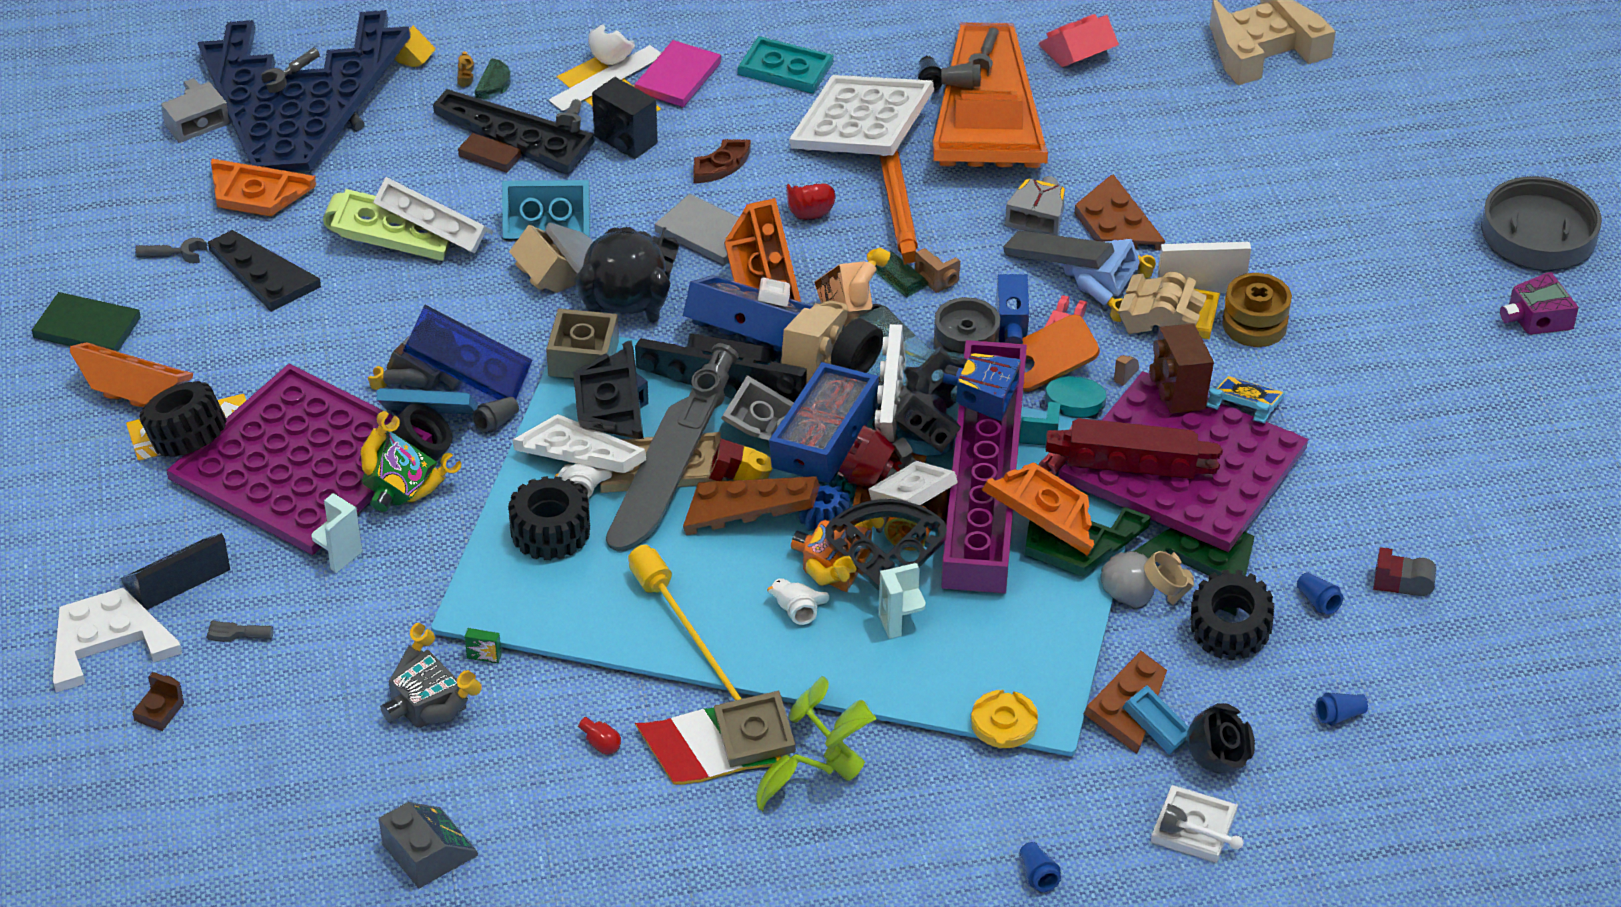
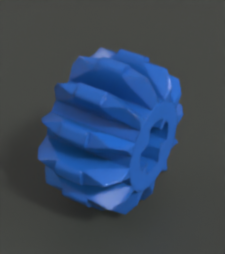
[798,483,851,531]

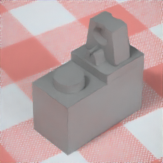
[161,78,230,143]

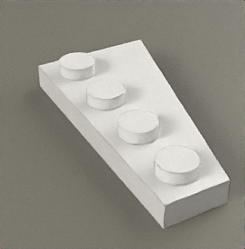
[513,414,646,473]

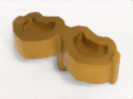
[457,51,474,87]

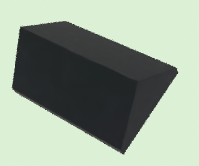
[120,533,230,610]

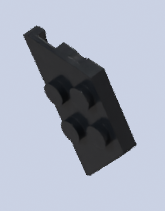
[573,340,644,439]

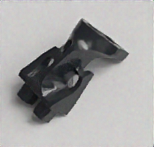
[894,346,967,453]

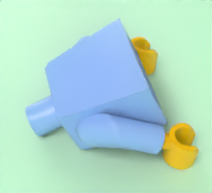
[1064,239,1156,322]

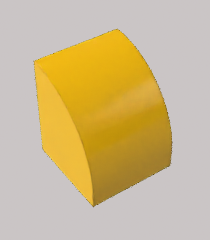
[394,25,436,67]

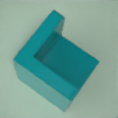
[1020,402,1060,445]

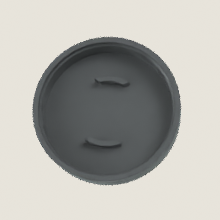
[1481,176,1602,269]

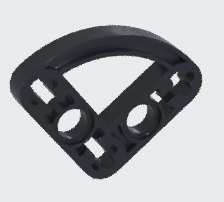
[825,499,947,590]

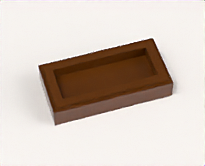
[458,133,521,173]

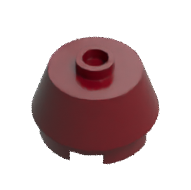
[838,425,895,487]

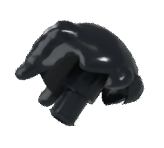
[575,227,671,323]

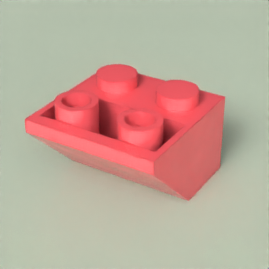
[1039,13,1119,67]

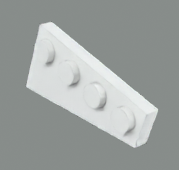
[875,324,906,442]

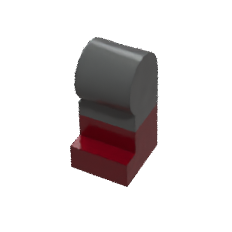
[1373,547,1437,596]

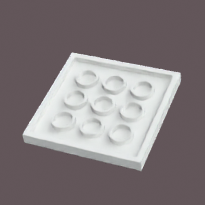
[789,75,934,156]

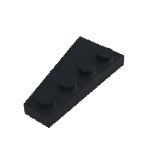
[208,230,321,312]

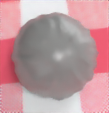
[1101,551,1155,608]

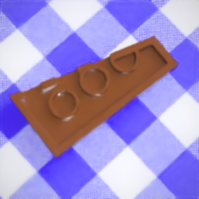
[683,476,820,536]

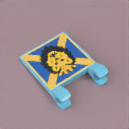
[1206,375,1285,424]

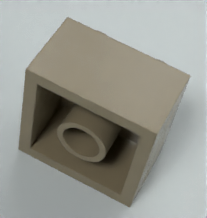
[546,308,619,378]

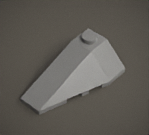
[721,375,794,441]

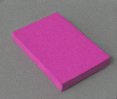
[635,40,721,107]

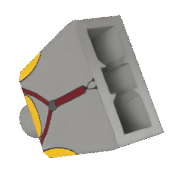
[1005,176,1065,236]

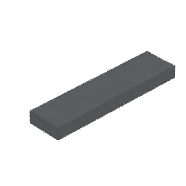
[1003,230,1115,269]

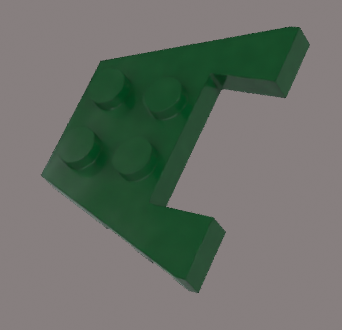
[1025,507,1151,577]
[1133,528,1255,616]

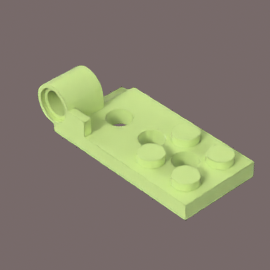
[323,189,450,261]

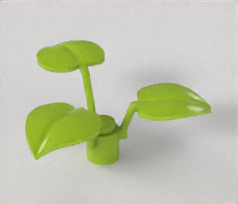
[756,676,877,812]

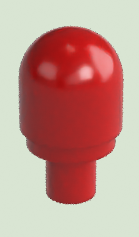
[578,717,621,755]

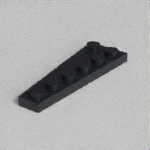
[433,89,594,174]
[635,338,807,402]

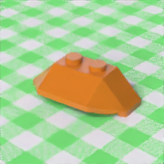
[724,198,801,302]
[70,342,193,407]

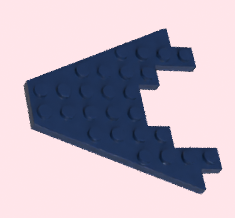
[198,10,411,172]

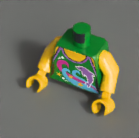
[360,411,462,512]

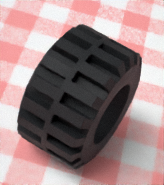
[139,381,227,457]
[508,476,590,560]
[1191,569,1274,660]

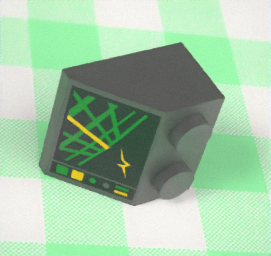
[378,802,478,889]

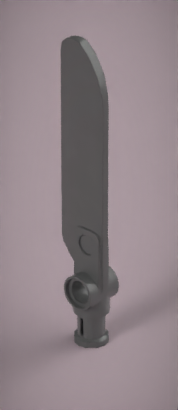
[606,343,739,551]

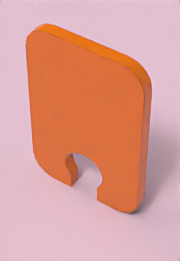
[1022,314,1100,392]

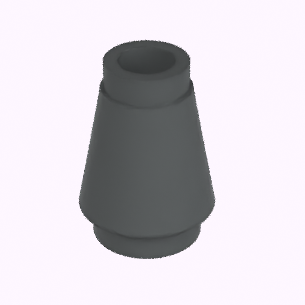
[941,62,981,89]
[473,396,519,432]

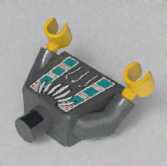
[380,623,482,728]

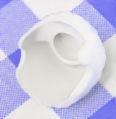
[588,25,635,65]

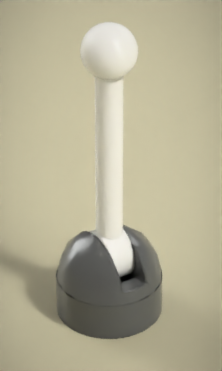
[1159,803,1243,850]

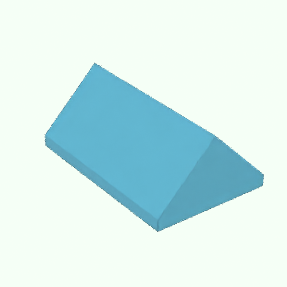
[502,180,591,239]

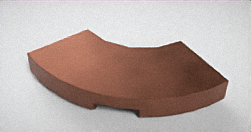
[694,139,751,183]

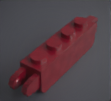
[1045,418,1223,479]

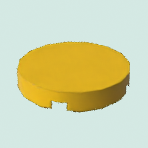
[971,690,1038,748]

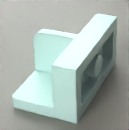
[312,493,362,573]
[879,563,926,639]

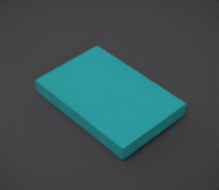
[738,36,834,94]

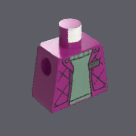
[1500,272,1579,335]

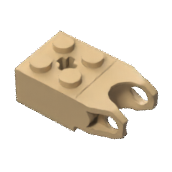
[781,300,848,383]

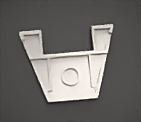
[53,588,182,693]

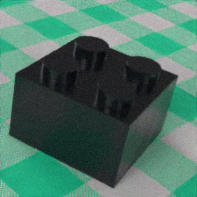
[592,77,658,159]

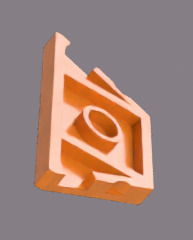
[211,159,316,216]
[982,462,1094,555]

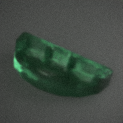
[475,58,511,99]

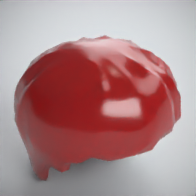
[786,183,836,220]

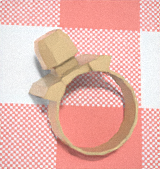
[1144,551,1194,605]

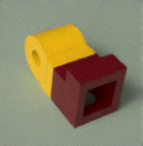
[709,439,773,481]

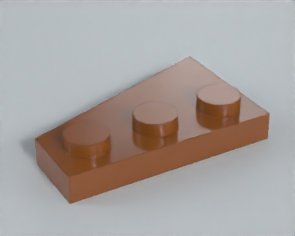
[1083,651,1167,754]

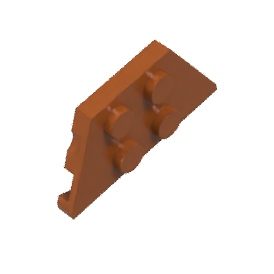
[1074,175,1165,250]

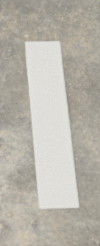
[549,45,661,111]

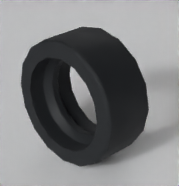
[830,318,884,373]
[392,404,452,461]

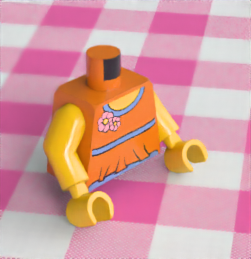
[791,517,884,592]

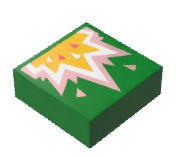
[464,628,502,664]

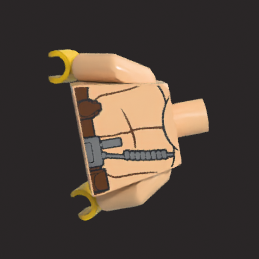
[814,247,890,328]

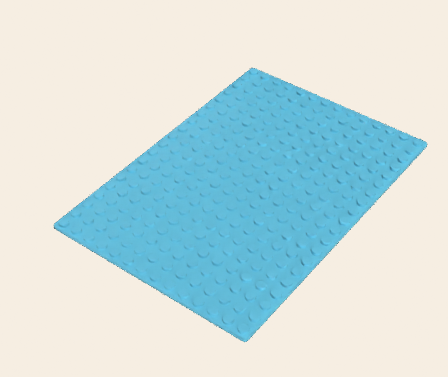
[431,337,1127,756]

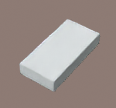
[758,277,790,307]

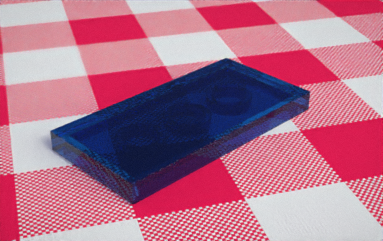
[403,304,532,400]

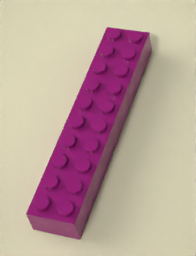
[941,340,1027,593]

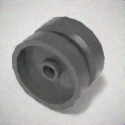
[933,297,1000,361]

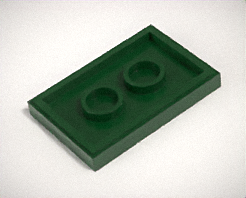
[31,292,141,352]

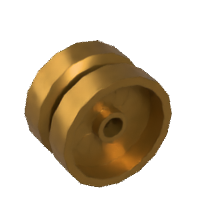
[1222,272,1292,347]

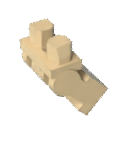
[1118,272,1207,334]

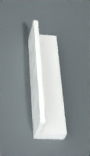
[373,177,494,254]

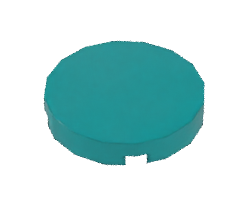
[1045,376,1106,418]

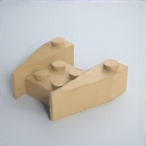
[1210,0,1336,85]

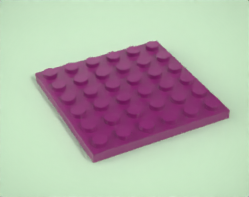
[167,363,433,555]
[1058,371,1309,552]

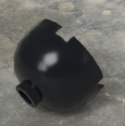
[1187,703,1255,773]

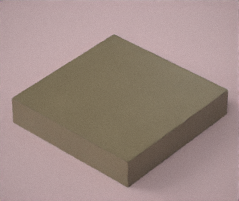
[714,690,796,768]

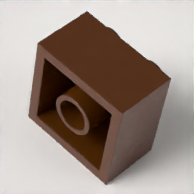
[1149,323,1214,413]

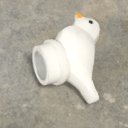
[555,464,612,499]
[767,579,829,625]

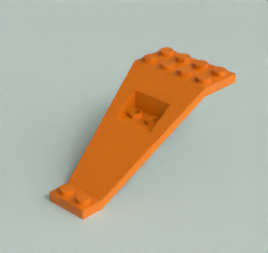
[933,22,1048,168]

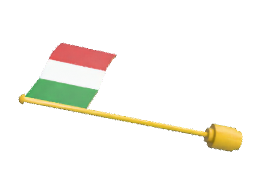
[628,545,781,784]

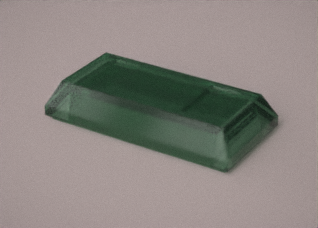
[875,251,929,297]

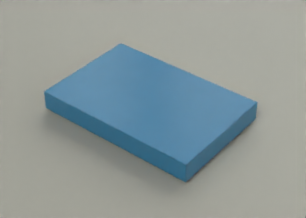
[376,388,478,415]

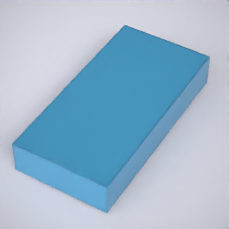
[1122,686,1189,755]

